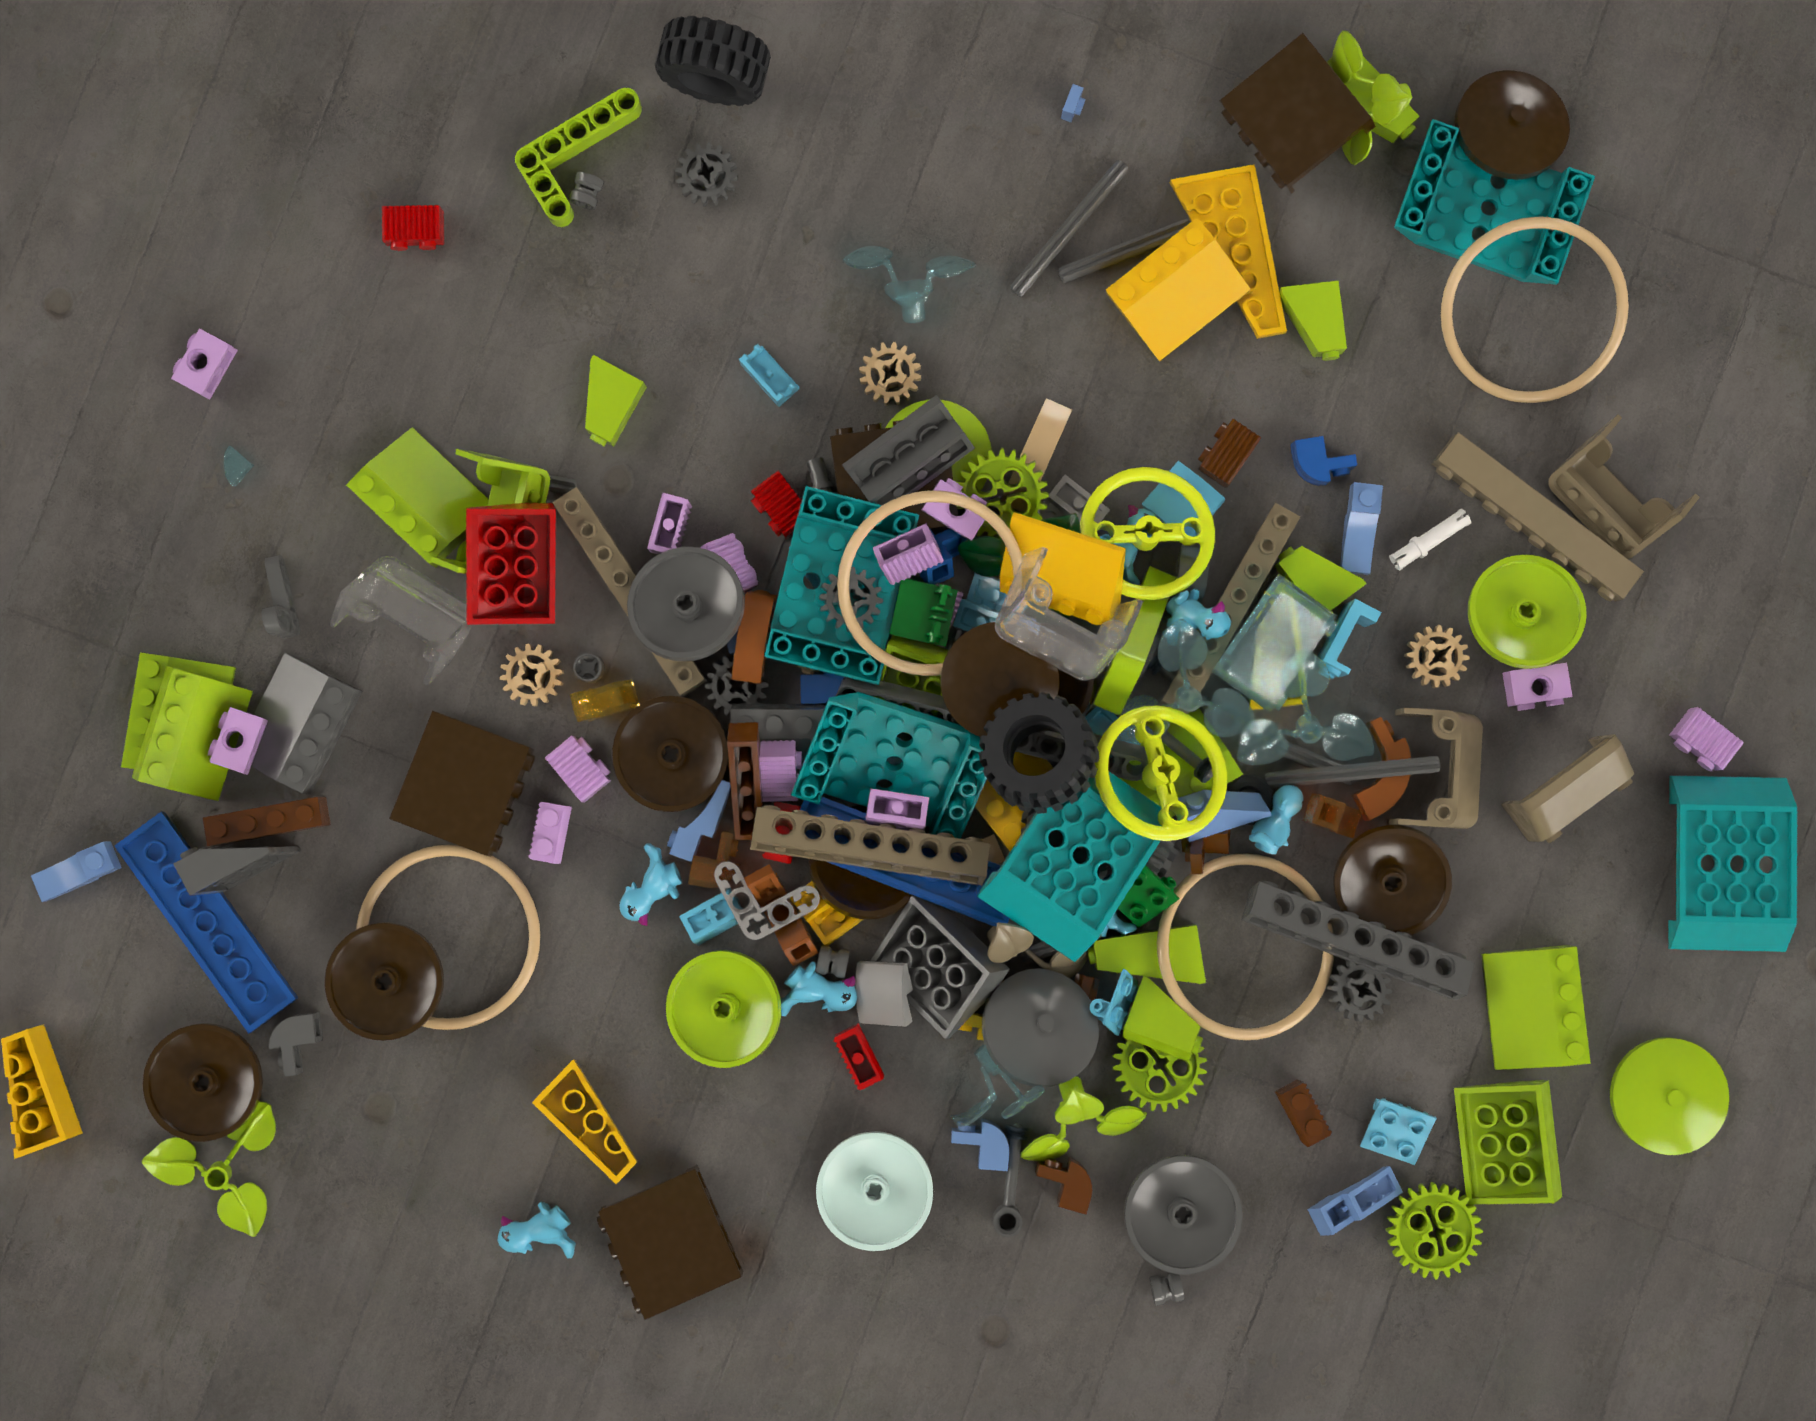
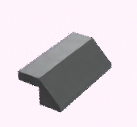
[842,395,975,505]

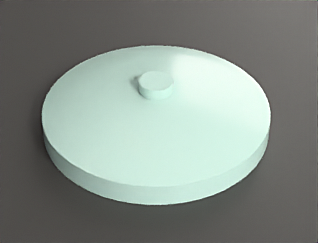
[816,1131,933,1251]

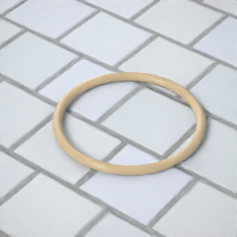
[1441,217,1629,403]
[837,490,1026,676]
[356,845,540,1030]
[1157,853,1334,1040]

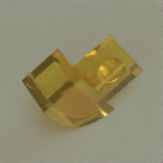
[570,679,639,722]

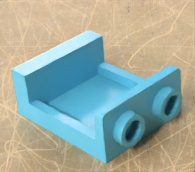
[1313,599,1382,679]

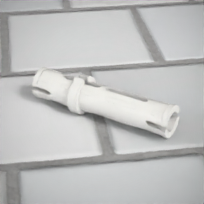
[1389,509,1471,571]

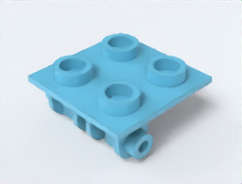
[1090,969,1139,1036]
[1360,1098,1437,1165]

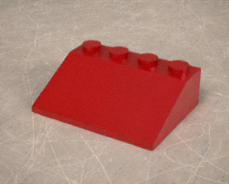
[466,503,556,625]

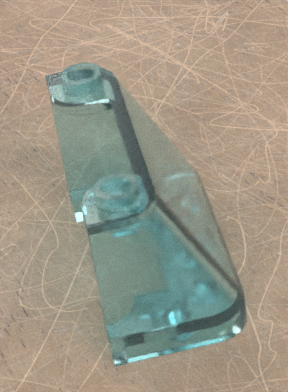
[1212,574,1339,713]

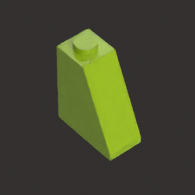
[1279,281,1347,361]
[585,355,647,447]
[1274,546,1366,621]
[1123,976,1203,1061]

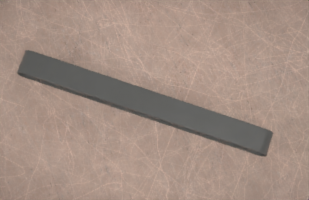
[836,677,1148,781]

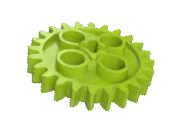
[957,447,1049,539]
[1112,1034,1207,1112]
[1386,1182,1483,1280]

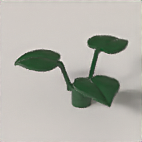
[958,513,1081,627]

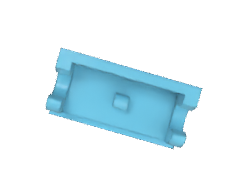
[739,344,800,407]
[679,888,743,946]

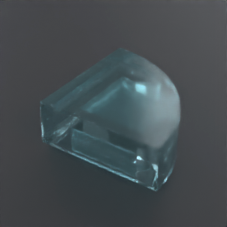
[224,446,254,487]

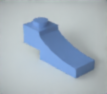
[1340,482,1383,575]
[667,779,731,862]
[31,841,122,902]
[1307,1166,1403,1236]

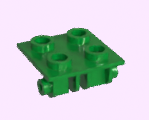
[889,579,958,647]
[1118,865,1180,928]

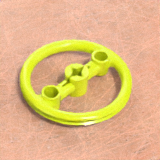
[1080,467,1215,600]
[1095,705,1227,841]

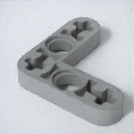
[714,862,820,940]

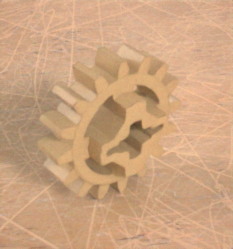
[859,342,921,406]
[1404,625,1470,688]
[500,644,564,707]

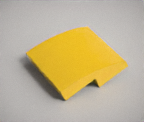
[791,881,864,946]

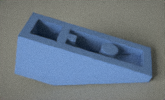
[1178,790,1271,842]

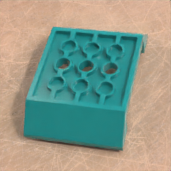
[1394,119,1595,285]
[764,486,919,685]
[791,692,987,839]
[977,772,1170,962]
[1668,776,1797,952]

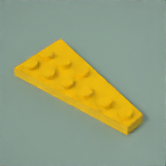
[1169,164,1287,339]

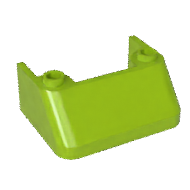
[431,448,550,574]

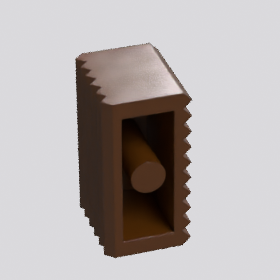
[1198,419,1261,488]
[1275,1079,1332,1147]

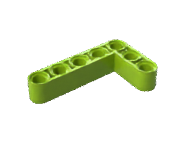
[515,88,642,227]
[1093,566,1176,716]

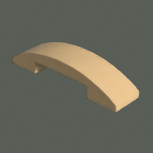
[1001,398,1072,512]

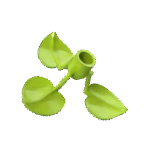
[1332,30,1413,165]
[1020,1076,1147,1161]
[142,1101,276,1237]

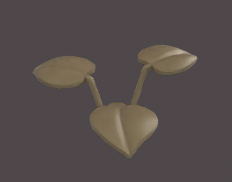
[976,922,1089,1011]

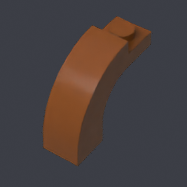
[731,590,777,684]
[1351,717,1411,821]
[744,864,819,966]

